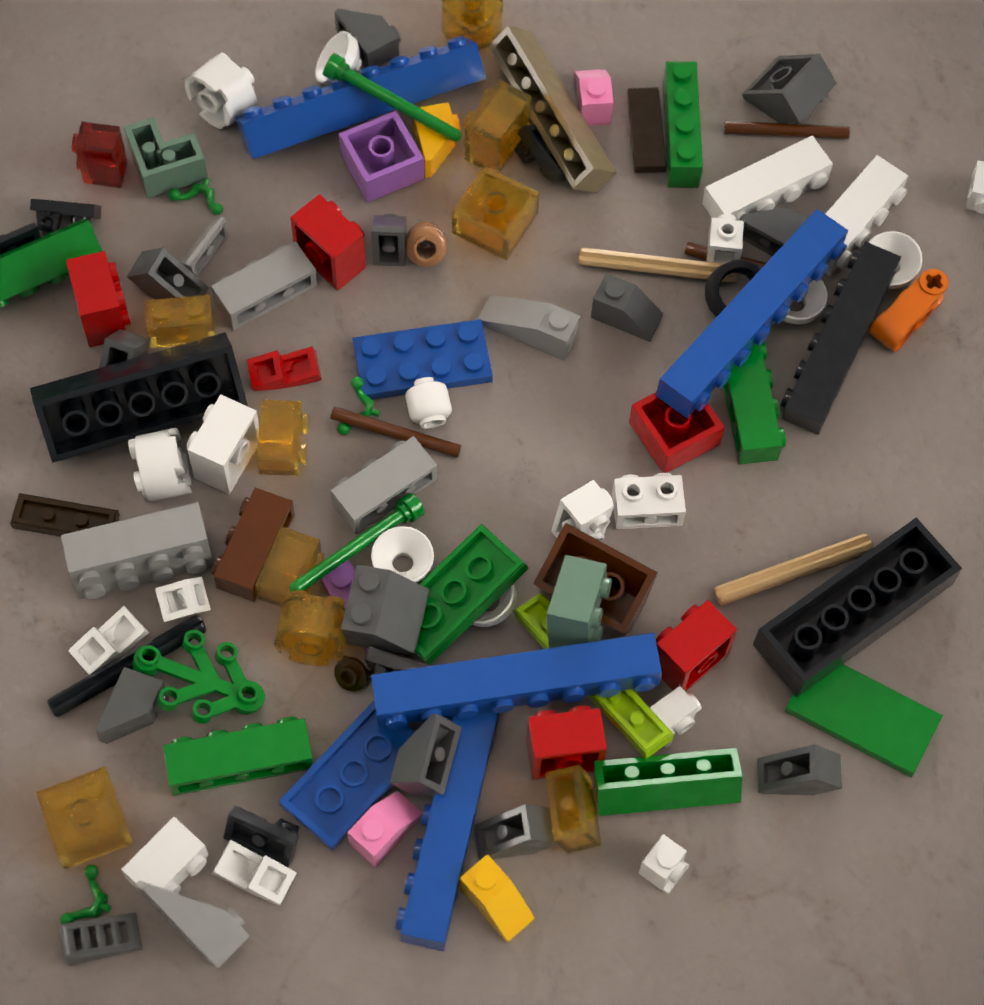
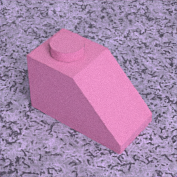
[574,69,614,126]
[347,791,423,868]

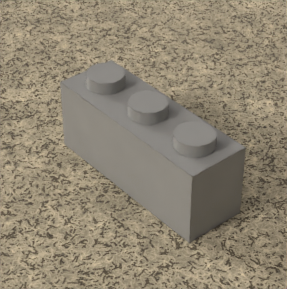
[211,241,317,331]
[331,436,438,534]

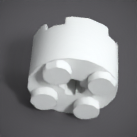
[185,52,258,129]
[128,427,192,502]

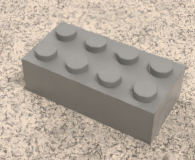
[61,502,213,599]

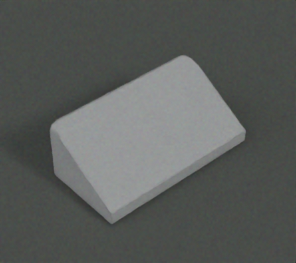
[180,216,228,277]

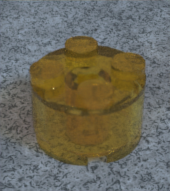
[442,0,503,51]
[274,590,346,666]

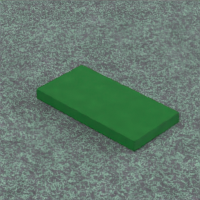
[416,523,529,666]
[785,664,943,778]

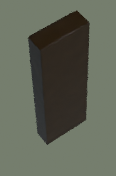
[627,87,667,173]
[10,493,120,537]

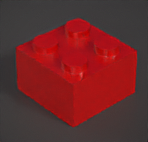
[290,194,366,291]
[66,251,131,348]
[629,392,725,473]
[656,600,737,692]
[526,706,607,780]

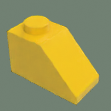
[412,102,460,178]
[459,854,535,943]

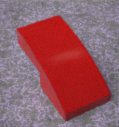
[247,346,322,391]

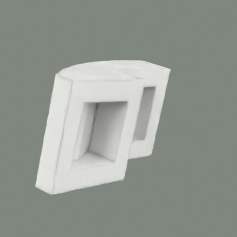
[68,606,150,675]
[211,840,297,906]

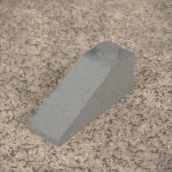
[477,295,580,361]
[134,880,249,969]

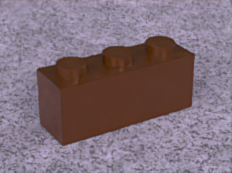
[211,487,295,602]

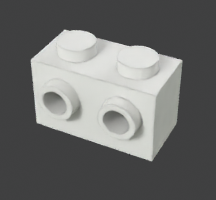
[612,473,686,529]
[551,480,614,542]
[121,817,209,893]

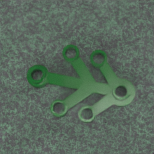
[132,630,265,724]

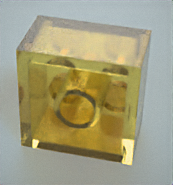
[463,79,532,176]
[452,165,540,260]
[36,766,134,869]

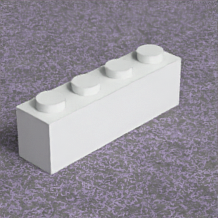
[702,135,833,220]
[825,155,908,276]

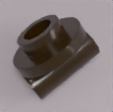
[334,655,374,691]

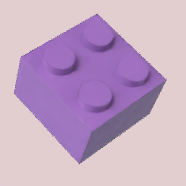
[339,111,424,203]

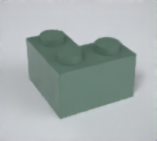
[124,117,208,198]
[547,555,612,648]

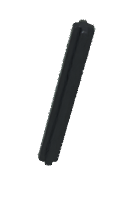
[47,615,206,717]

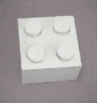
[186,394,261,495]

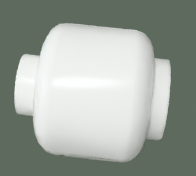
[405,377,452,429]

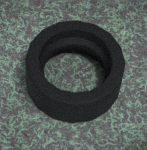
[705,260,760,317]

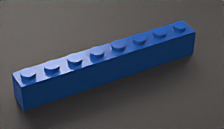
[236,36,486,159]
[656,209,848,418]
[371,633,662,729]
[395,710,500,952]

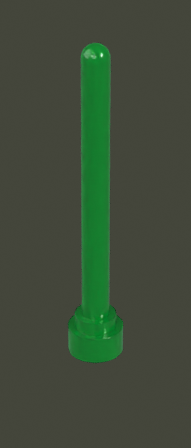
[322,53,462,142]
[289,493,425,595]

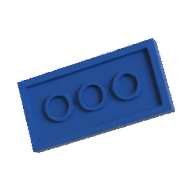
[353,319,493,400]
[278,700,414,851]

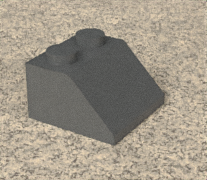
[742,54,837,124]
[341,565,430,656]

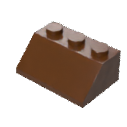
[533,523,658,634]

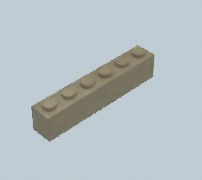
[489,25,617,193]

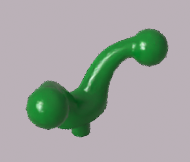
[168,178,223,215]
[337,376,380,435]
[60,864,111,925]

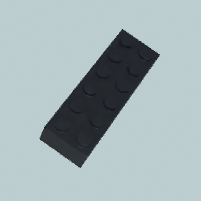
[30,332,248,463]
[753,517,962,697]

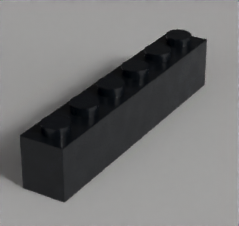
[780,241,901,435]

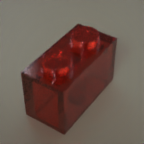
[72,121,128,188]

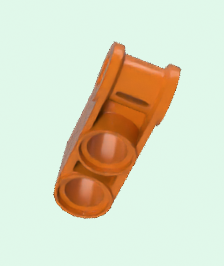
[868,268,949,353]

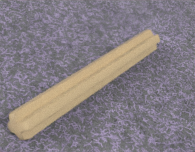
[579,248,737,283]
[714,534,873,606]

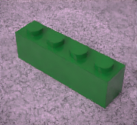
[662,61,703,188]
[0,219,102,308]
[723,341,786,465]
[163,716,313,796]
[594,748,743,816]

